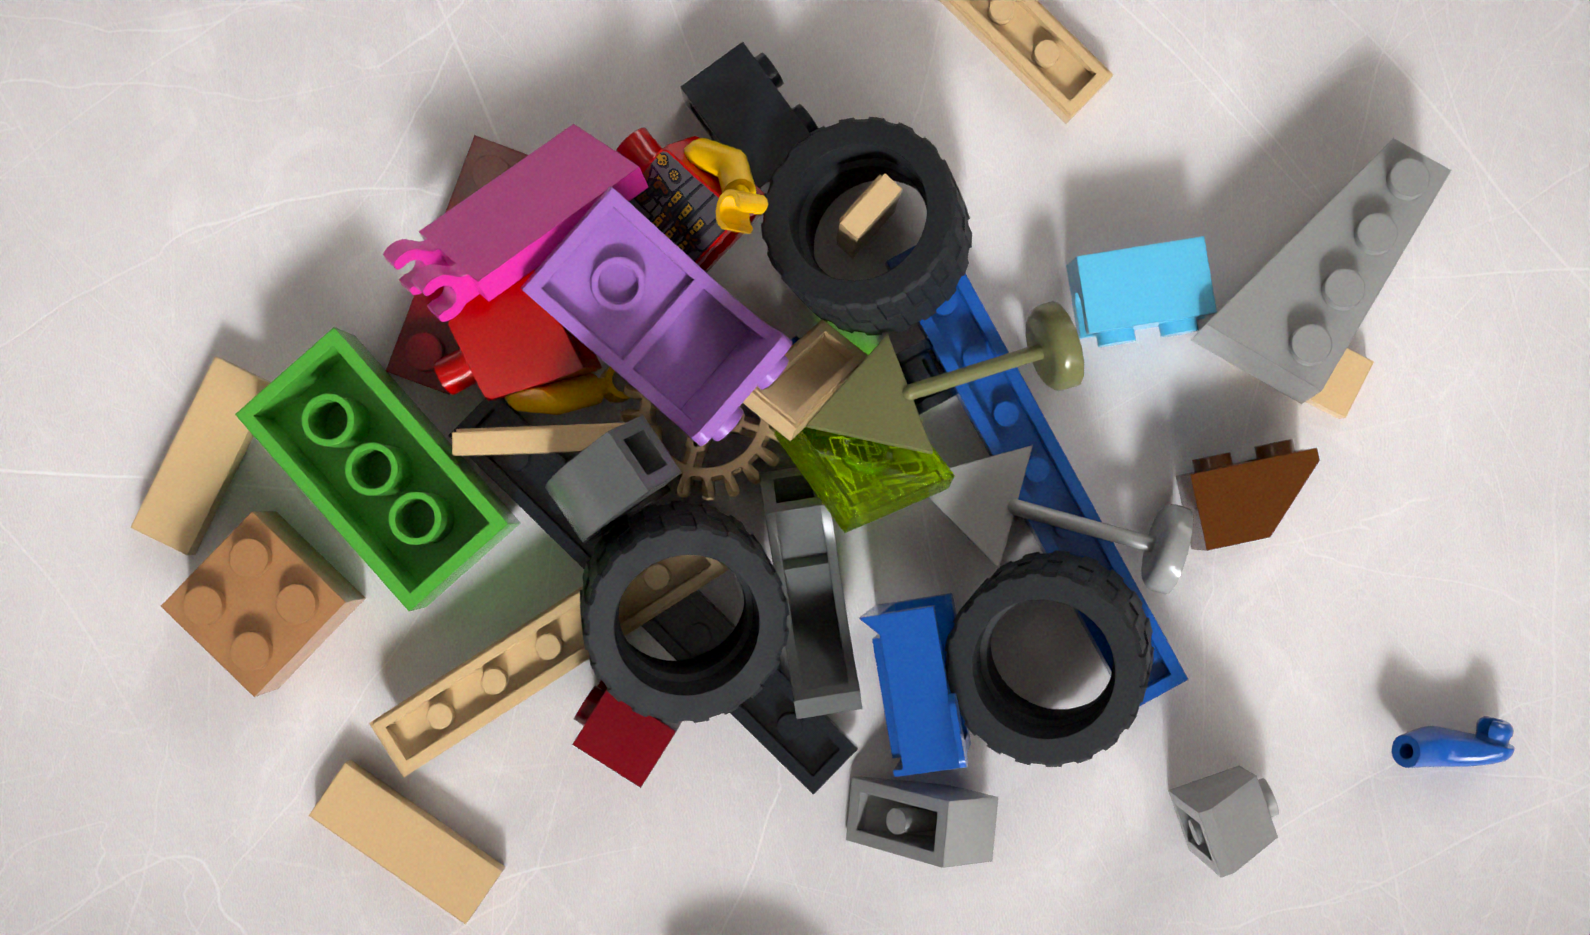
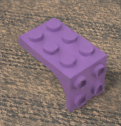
[520,187,792,446]

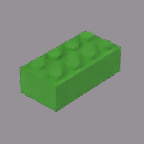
[235,327,521,612]

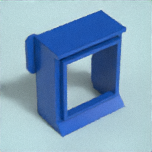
[859,593,971,777]

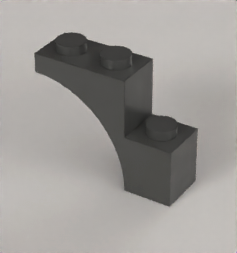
[759,463,862,719]

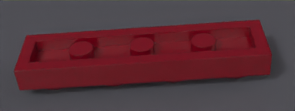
[386,135,528,395]

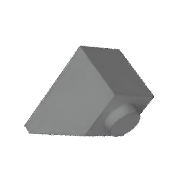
[1168,766,1279,878]
[846,776,998,868]

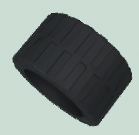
[761,117,972,336]
[580,501,790,724]
[944,550,1154,767]

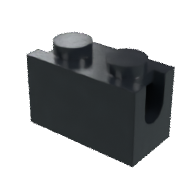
[680,42,818,193]

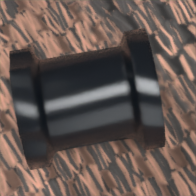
[896,338,957,415]

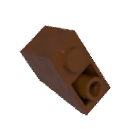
[1176,439,1320,551]

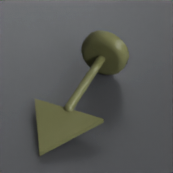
[806,301,1084,454]

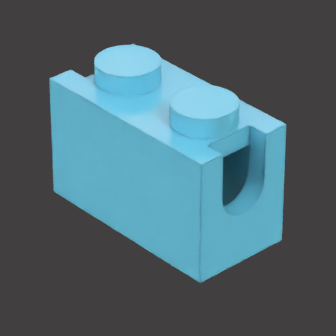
[1066,236,1217,347]

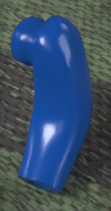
[1391,716,1515,768]

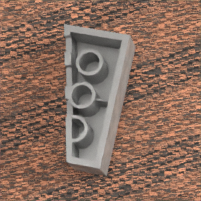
[1191,138,1451,404]

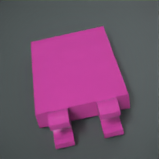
[383,124,648,322]

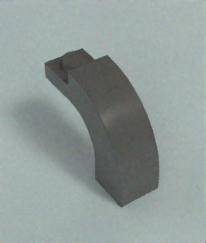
[545,415,682,543]

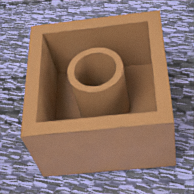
[161,511,366,697]

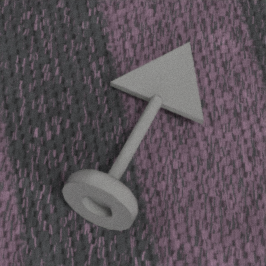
[912,445,1193,595]

